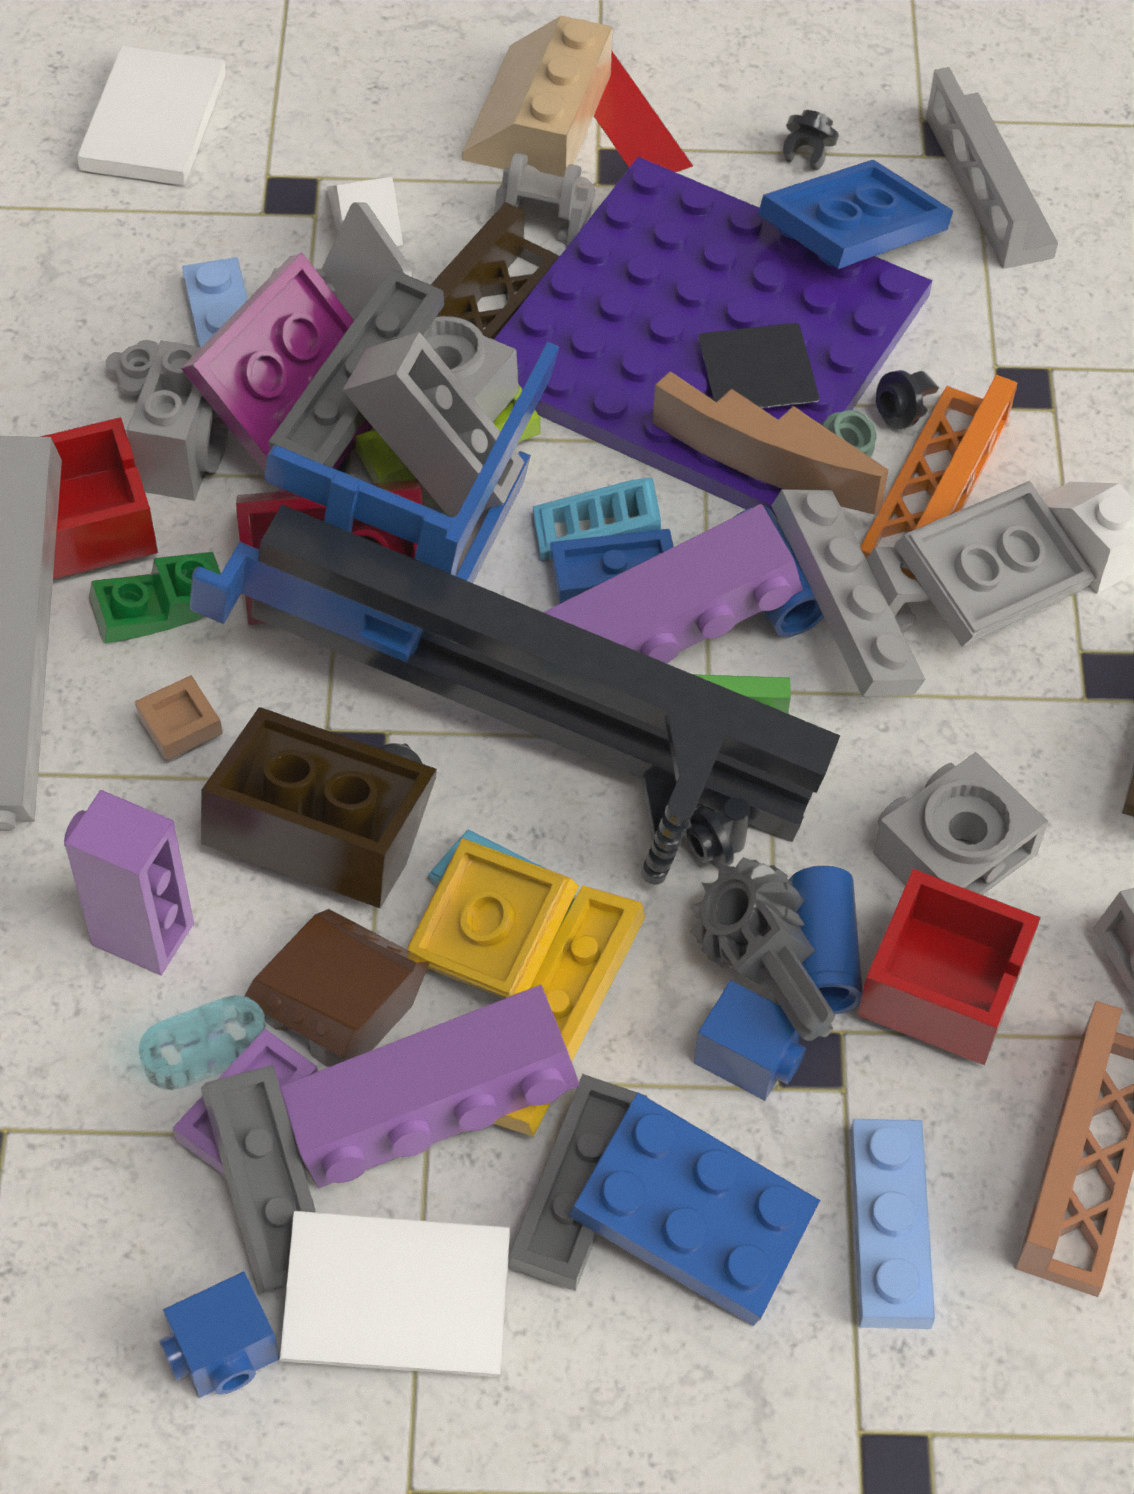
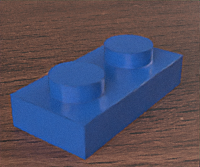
[550,529,674,604]

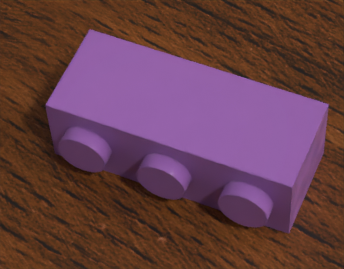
[64,789,194,976]

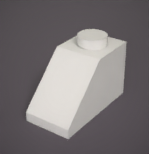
[326,177,403,246]
[1041,481,1134,594]

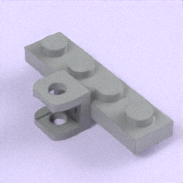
[772,489,930,697]

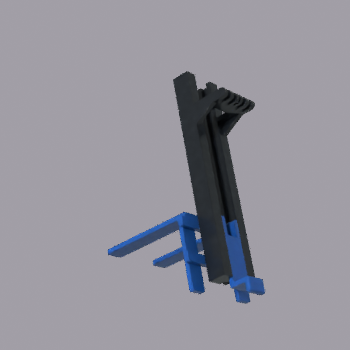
[190,342,841,885]

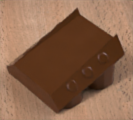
[242,909,430,1067]

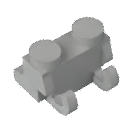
[494,152,595,245]

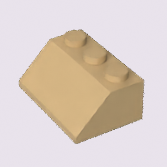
[462,15,613,177]

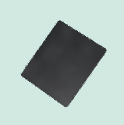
[698,323,820,408]

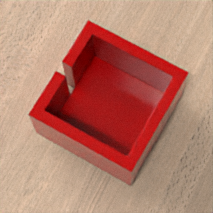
[40,417,158,579]
[857,869,1041,1065]

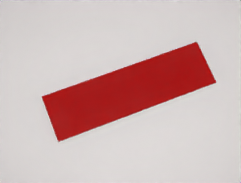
[594,51,693,172]

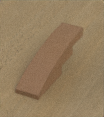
[652,371,889,514]

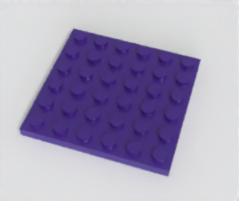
[494,157,933,520]

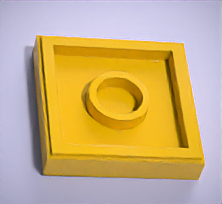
[407,838,579,999]

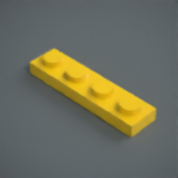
[493,885,646,1137]

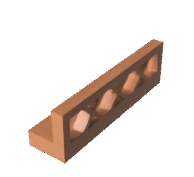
[1015,1001,1134,1297]

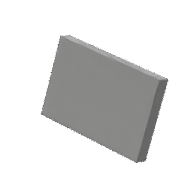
[894,481,1097,647]

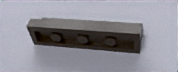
[430,202,559,340]

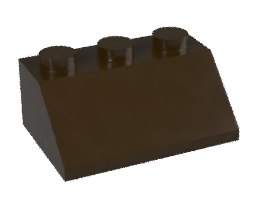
[201,707,437,909]

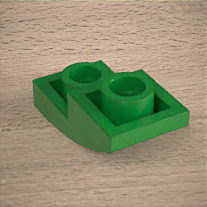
[89,552,221,643]

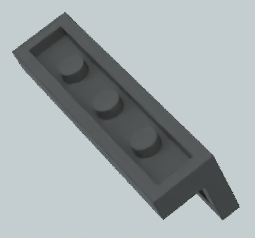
[268,268,444,468]

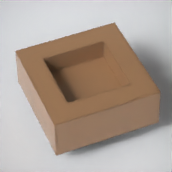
[135,675,223,761]

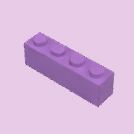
[544,503,803,663]
[279,985,580,1188]

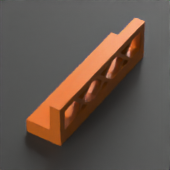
[860,375,1018,580]

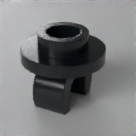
[783,110,839,170]
[876,370,939,429]

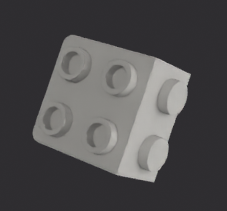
[271,202,412,320]

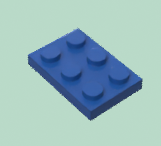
[758,159,954,269]
[568,1092,820,1326]

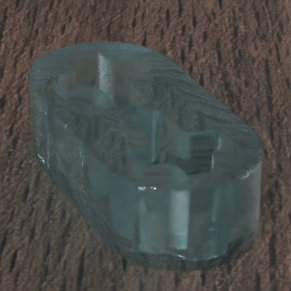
[139,995,266,1090]

